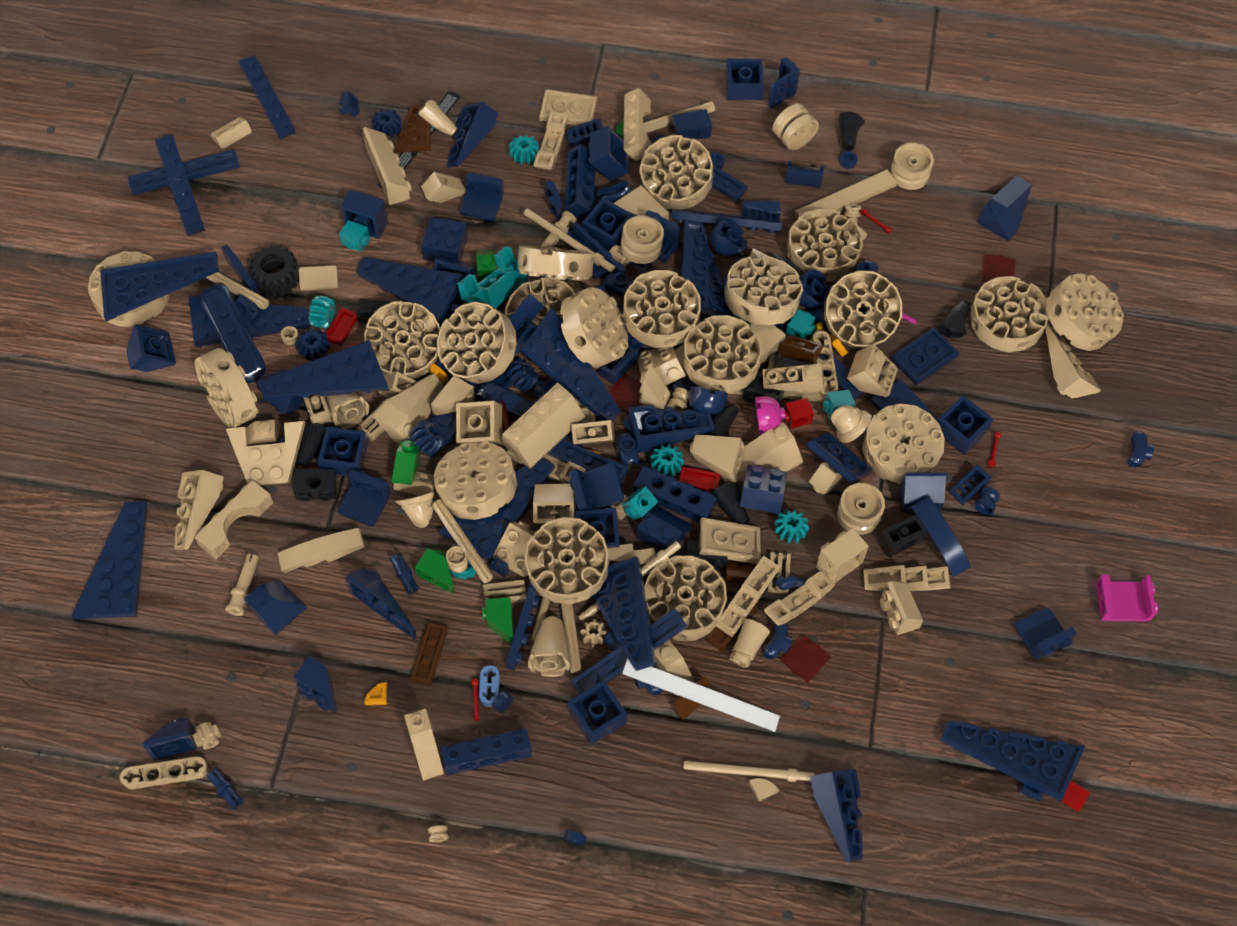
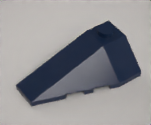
[447,102,498,168]

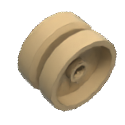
[772,103,819,150]
[890,143,934,190]
[620,216,664,264]
[837,483,885,535]

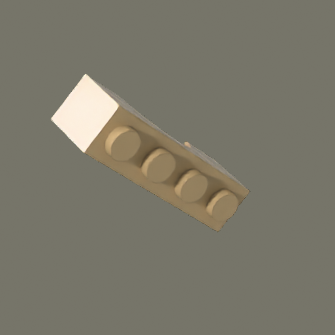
[624,88,651,162]
[195,480,273,559]

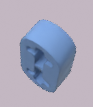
[479,665,500,707]

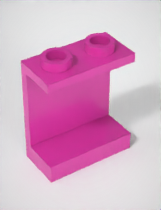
[1096,575,1158,621]

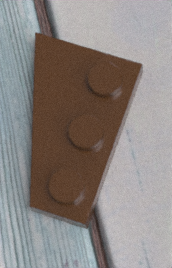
[394,104,431,153]

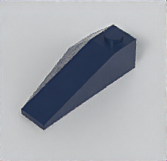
[978,176,1032,242]
[629,405,715,453]
[346,567,417,640]
[811,769,863,862]

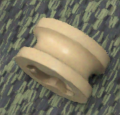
[844,204,861,217]
[281,326,299,346]
[428,825,449,842]

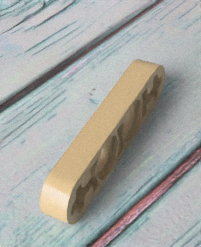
[812,331,838,399]
[120,757,208,789]

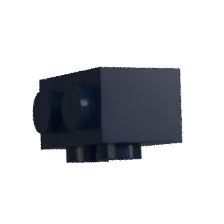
[671,109,712,140]

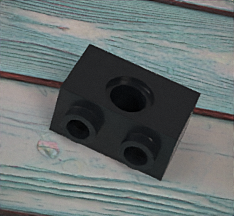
[293,469,338,502]
[878,515,928,557]

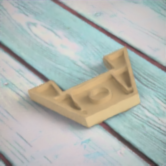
[226,421,306,486]

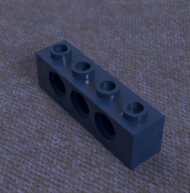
[565,144,595,220]
[633,466,717,523]
[441,728,532,775]

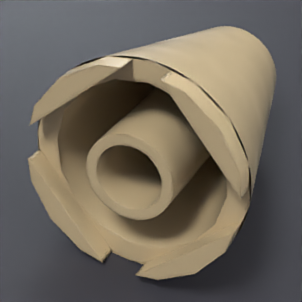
[325,392,370,429]
[528,616,570,677]

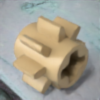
[581,619,607,647]
[192,722,222,749]

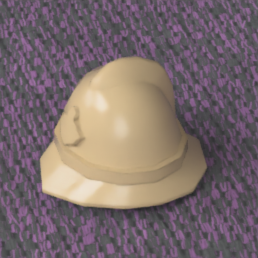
[831,405,872,443]
[395,492,435,528]

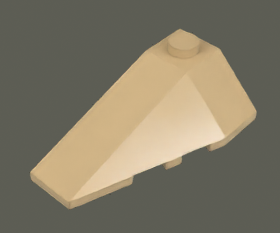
[1046,325,1101,399]
[371,373,445,443]
[720,423,803,483]
[174,470,224,550]

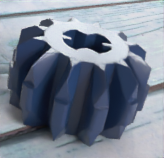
[371,108,402,138]
[296,328,330,361]
[506,358,539,392]
[410,420,444,454]

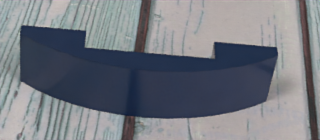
[910,497,971,577]

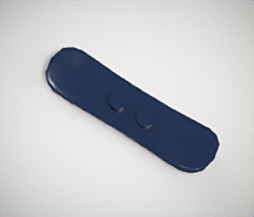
[200,284,266,383]

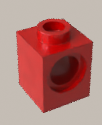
[783,398,814,429]

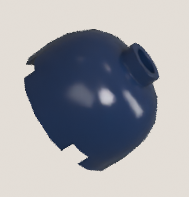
[710,219,747,257]
[799,269,831,309]
[689,387,728,415]

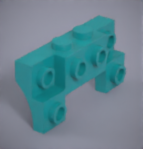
[457,246,528,309]

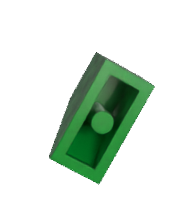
[476,249,496,282]
[392,440,420,485]
[415,548,454,594]
[482,597,513,644]

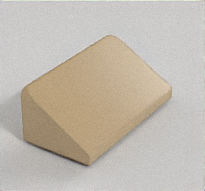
[210,117,252,149]
[299,265,338,291]
[393,471,435,496]

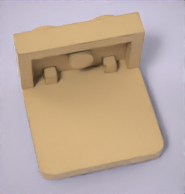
[637,346,686,385]
[493,521,538,577]

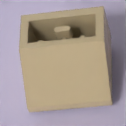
[847,344,898,397]
[533,484,576,525]
[880,581,923,635]

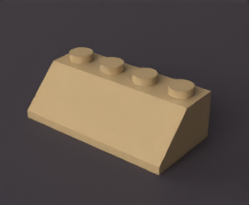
[363,127,412,205]
[502,383,585,469]

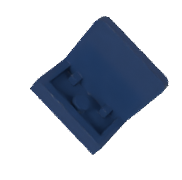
[768,57,800,108]
[460,173,504,221]
[646,210,679,263]
[569,463,624,511]
[338,470,391,526]
[1014,608,1077,660]

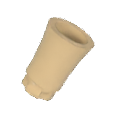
[730,619,770,667]

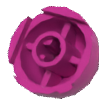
[755,396,785,436]

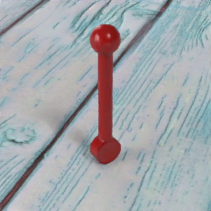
[860,208,891,233]
[987,431,1001,468]
[471,678,480,721]

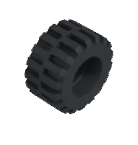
[249,245,300,297]

